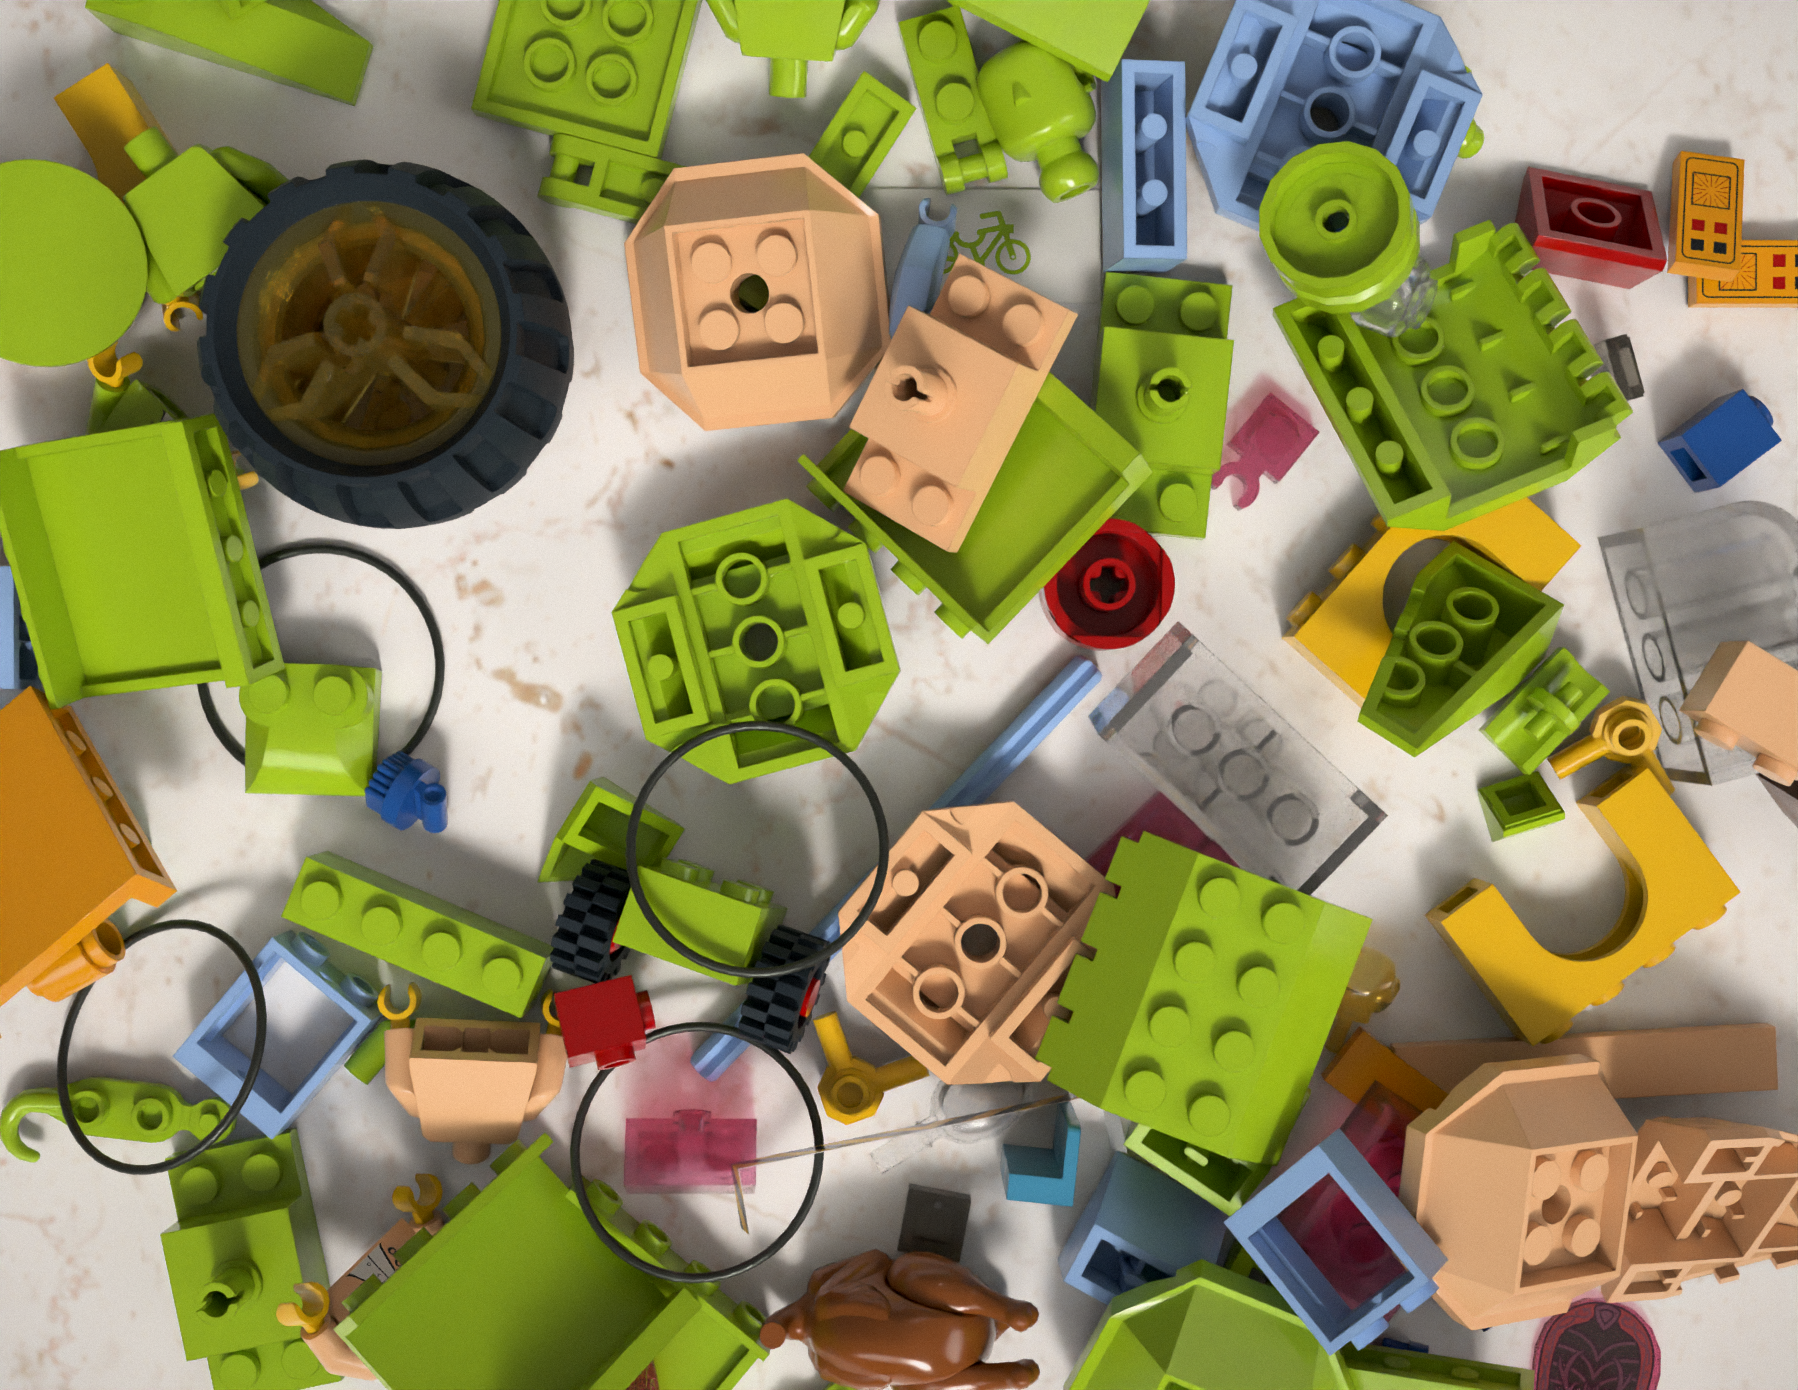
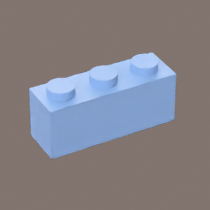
[1101,59,1187,273]

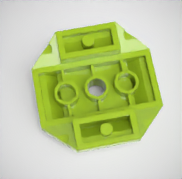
[611,498,901,784]
[1063,1259,1355,1390]

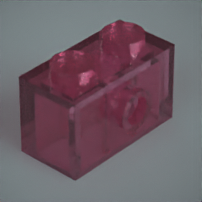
[624,1109,757,1194]

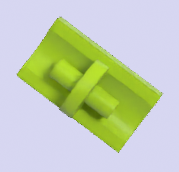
[1478,647,1610,775]

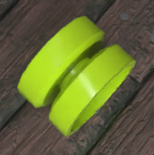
[1259,141,1420,314]

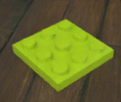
[471,0,702,159]

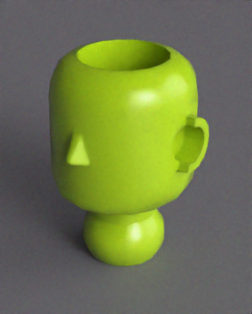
[977,40,1099,203]

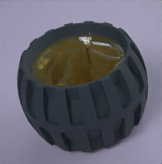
[197,159,574,529]

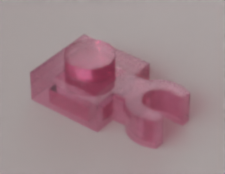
[1211,392,1320,511]

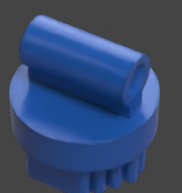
[364,751,448,833]

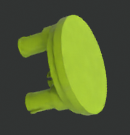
[0,159,148,367]

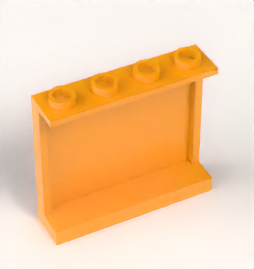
[0,686,177,1038]

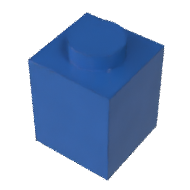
[1658,389,1782,493]

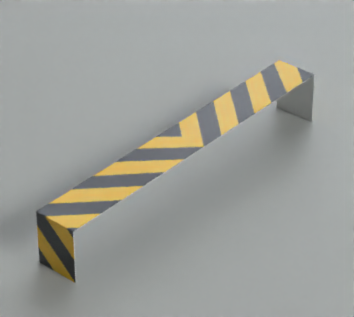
[730,1093,1127,1235]

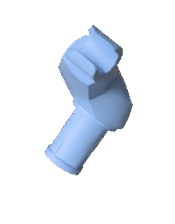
[889,198,957,339]

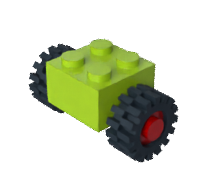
[550,858,831,1054]

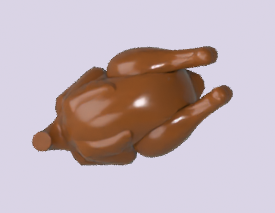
[759,1249,1040,1390]

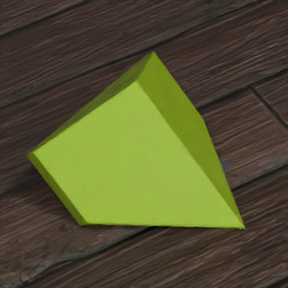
[537,776,685,883]

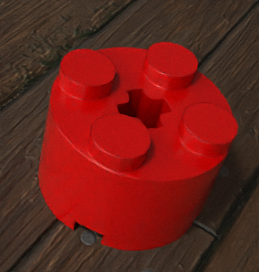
[1039,518,1175,651]

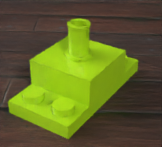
[1090,272,1234,540]
[160,1127,345,1390]

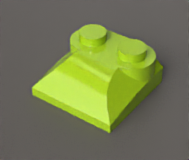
[239,663,382,797]

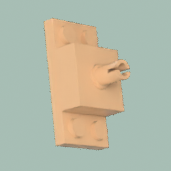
[843,253,1078,553]

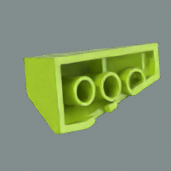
[85,0,373,106]
[1357,541,1564,758]

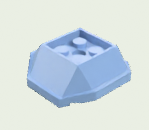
[1186,0,1483,232]

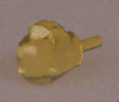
[1324,946,1400,1054]

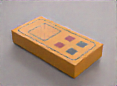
[1667,151,1745,282]
[1688,240,1798,308]

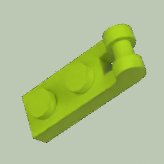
[898,6,1008,196]
[537,133,687,224]

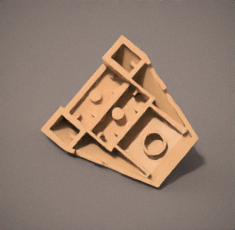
[1601,1116,1798,1303]

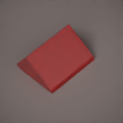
[1515,167,1668,289]

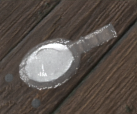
[870,1080,1034,1175]

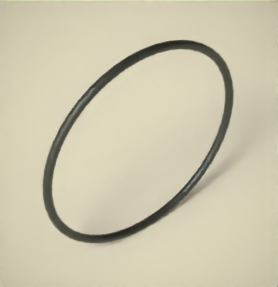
[197,544,445,766]
[625,721,889,978]
[57,919,267,1175]
[570,1022,824,1283]

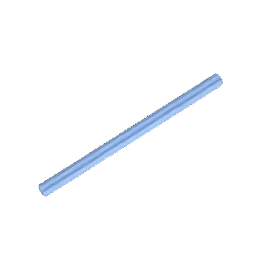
[690,655,1102,1082]

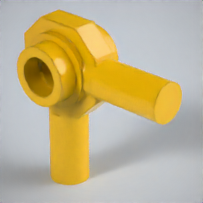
[1547,695,1675,796]
[813,1011,930,1125]

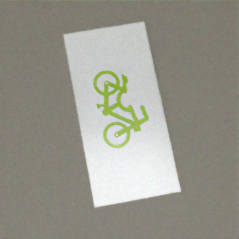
[862,188,1102,303]

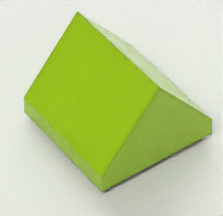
[1478,771,1565,842]

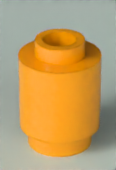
[26,918,126,1002]

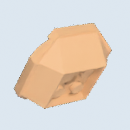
[624,153,891,431]
[838,800,1115,1085]
[1392,1054,1638,1330]

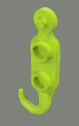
[0,1077,237,1163]

